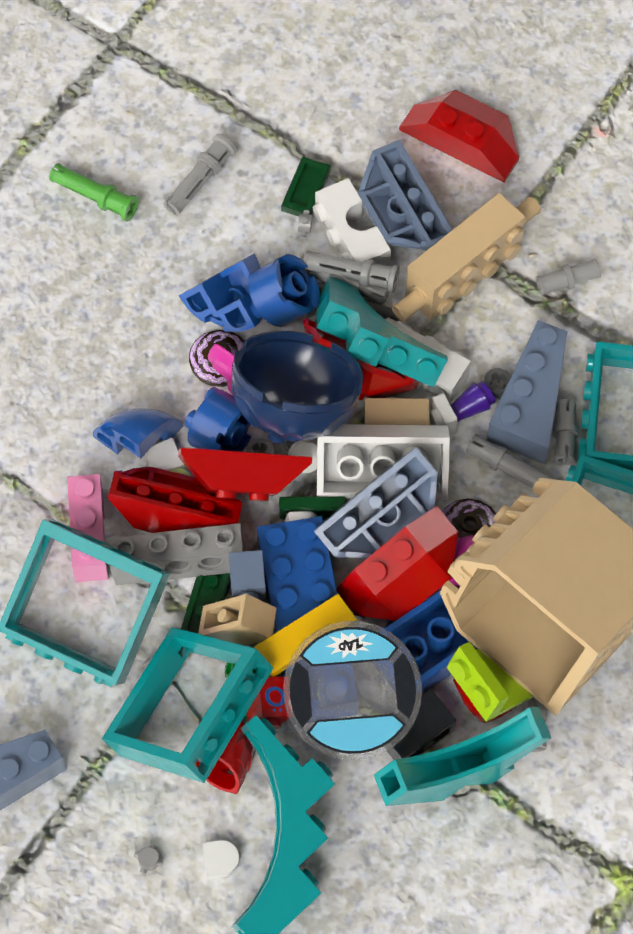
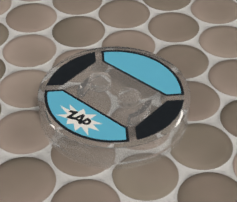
[283,621,422,761]

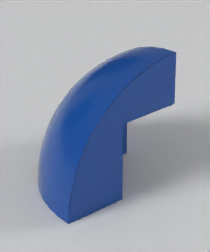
[179,253,263,332]
[93,408,183,459]

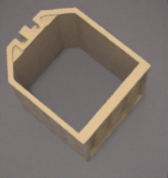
[440,478,633,716]

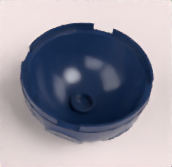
[231,331,363,443]

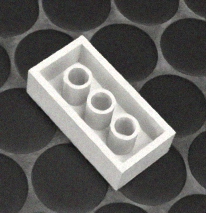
[317,424,450,500]

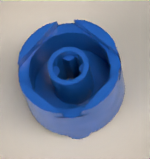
[248,254,320,328]
[185,387,255,452]

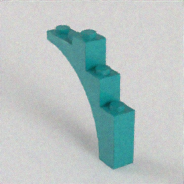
[231,715,335,934]

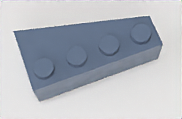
[0,730,66,810]

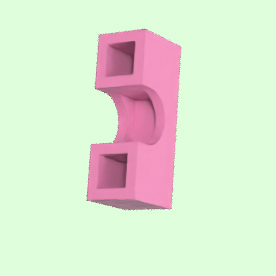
[67,474,108,582]

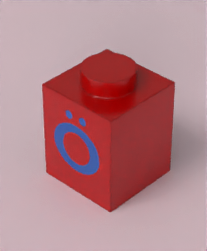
[247,677,293,730]

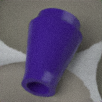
[450,381,496,423]

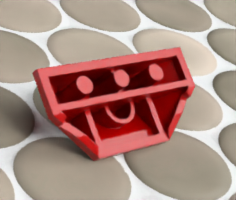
[399,89,519,183]
[303,317,419,401]
[178,447,313,502]
[108,466,242,533]
[336,506,459,621]

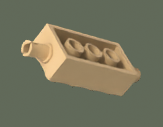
[392,193,541,323]

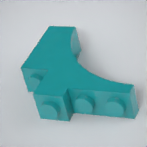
[316,275,448,387]
[374,707,551,806]

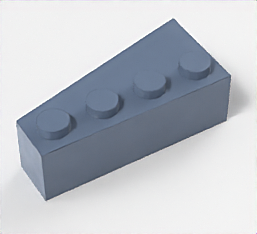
[486,320,568,465]

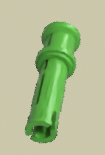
[49,163,139,222]

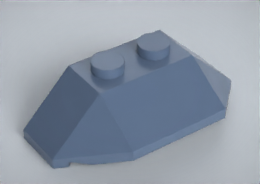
[358,140,453,251]
[314,446,438,559]

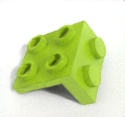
[447,641,533,722]

